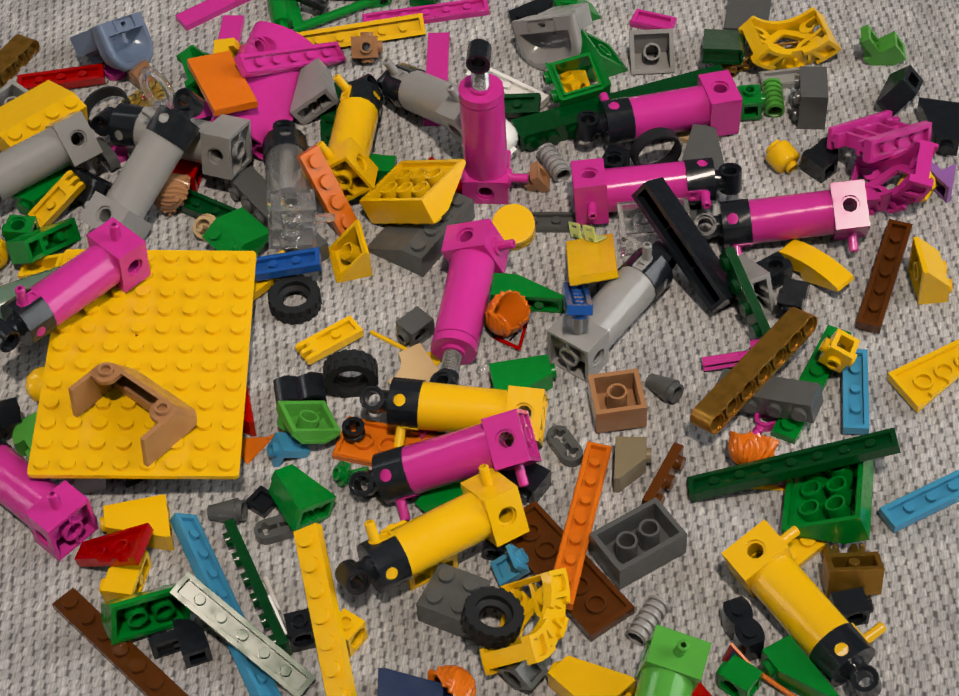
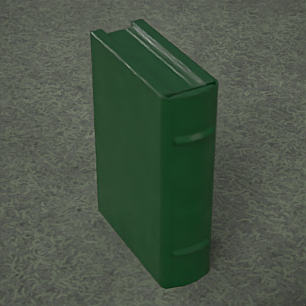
[702,29,745,65]

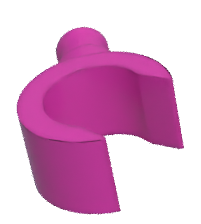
[752,413,776,435]

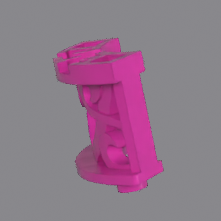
[845,139,939,215]

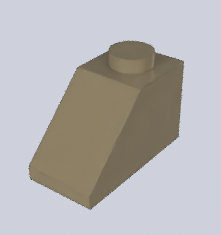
[614,436,652,493]

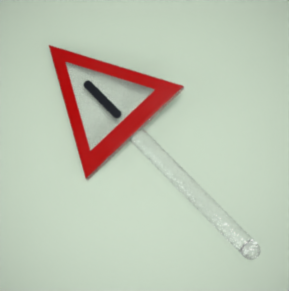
[476,323,528,375]

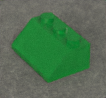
[101,582,190,645]

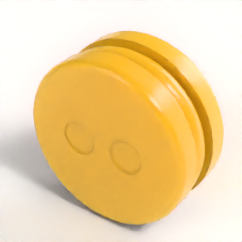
[492,204,536,250]

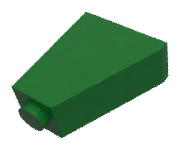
[13,167,72,215]
[489,354,557,391]
[268,464,336,531]

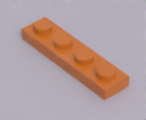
[296,145,358,237]

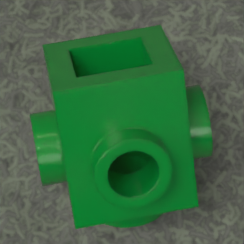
[737,84,766,121]

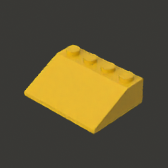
[0,80,88,152]
[359,159,466,225]

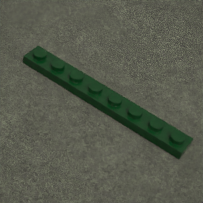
[687,428,901,502]

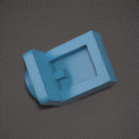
[267,432,311,467]
[490,544,531,586]

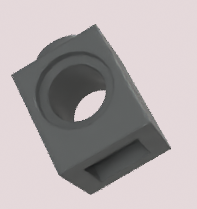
[396,306,435,347]
[497,660,548,691]

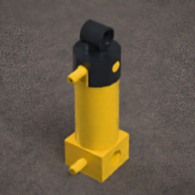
[316,73,383,201]
[360,377,549,448]
[335,464,530,595]
[721,519,886,696]

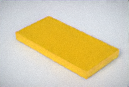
[566,233,619,286]

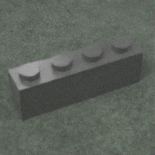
[716,368,823,423]

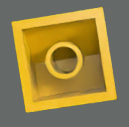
[908,237,953,305]

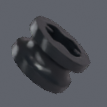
[342,417,365,443]
[482,539,507,561]

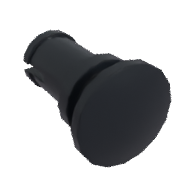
[295,0,329,15]

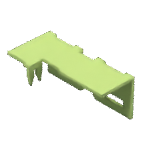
[568,221,607,243]

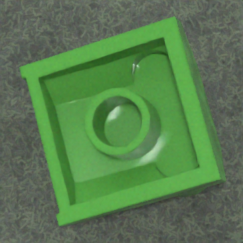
[276,400,341,444]

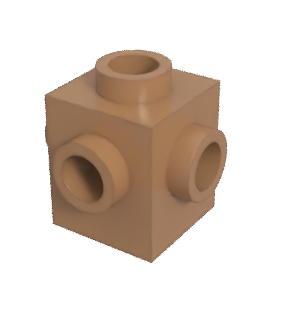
[351,32,383,63]

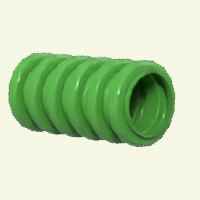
[762,78,785,118]

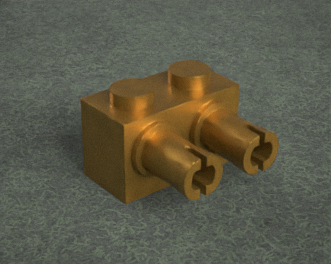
[821,543,885,597]

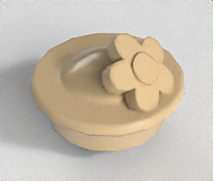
[193,214,216,242]

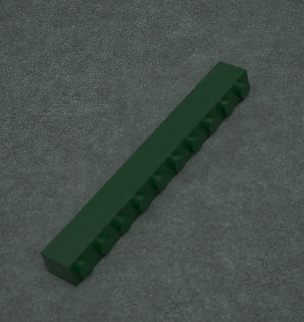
[511,64,724,152]

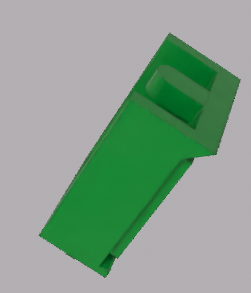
[542,47,611,107]

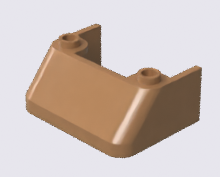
[68,362,197,467]

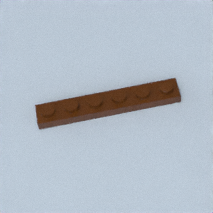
[855,219,913,334]

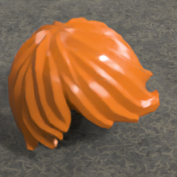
[485,290,531,337]
[728,431,780,465]
[427,665,476,696]

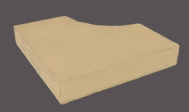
[388,343,439,387]

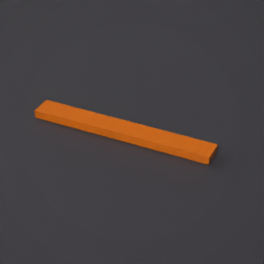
[554,441,612,610]

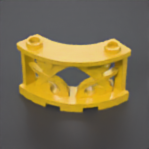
[738,7,842,70]
[479,567,570,676]

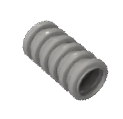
[536,143,571,183]
[626,595,670,646]

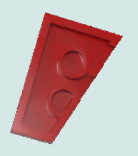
[74,523,153,567]

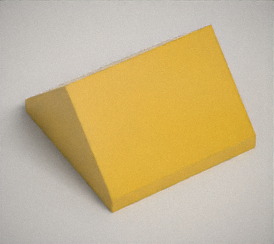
[329,219,372,283]

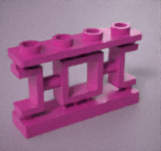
[827,110,932,164]

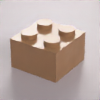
[588,368,647,433]

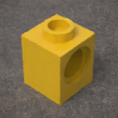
[340,608,368,657]

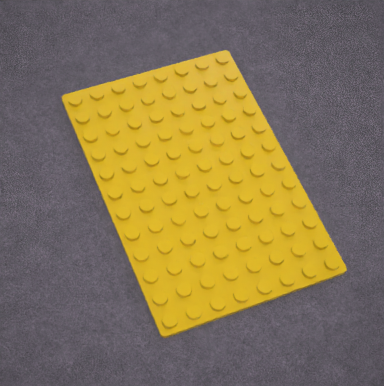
[27,249,257,479]

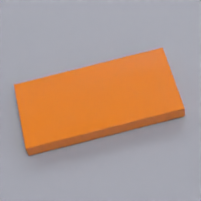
[187,51,258,116]
[332,416,442,467]

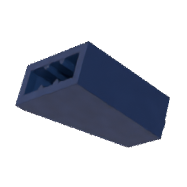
[377,667,453,696]

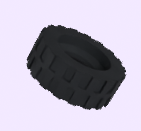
[268,274,322,325]
[323,349,378,398]
[460,586,525,650]

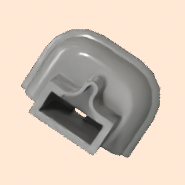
[512,3,593,70]

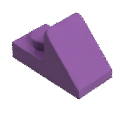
[930,162,956,203]

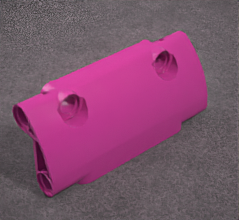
[210,21,313,160]

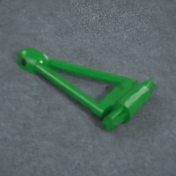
[267,0,392,32]

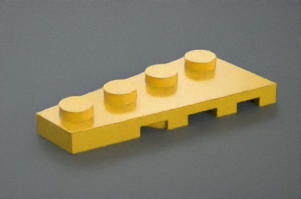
[887,339,959,413]

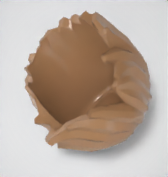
[153,173,191,217]

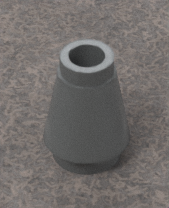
[645,373,684,403]
[207,498,248,524]

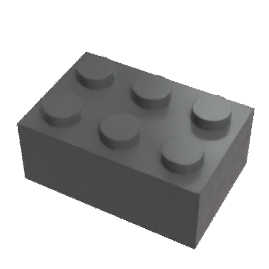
[589,497,687,590]

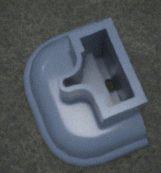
[70,12,153,72]

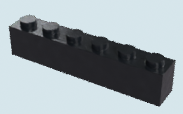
[631,177,737,313]

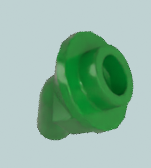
[332,461,370,487]

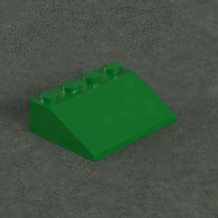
[781,459,874,544]

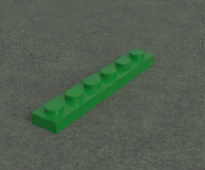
[771,325,851,444]

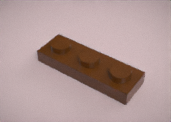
[642,442,686,505]

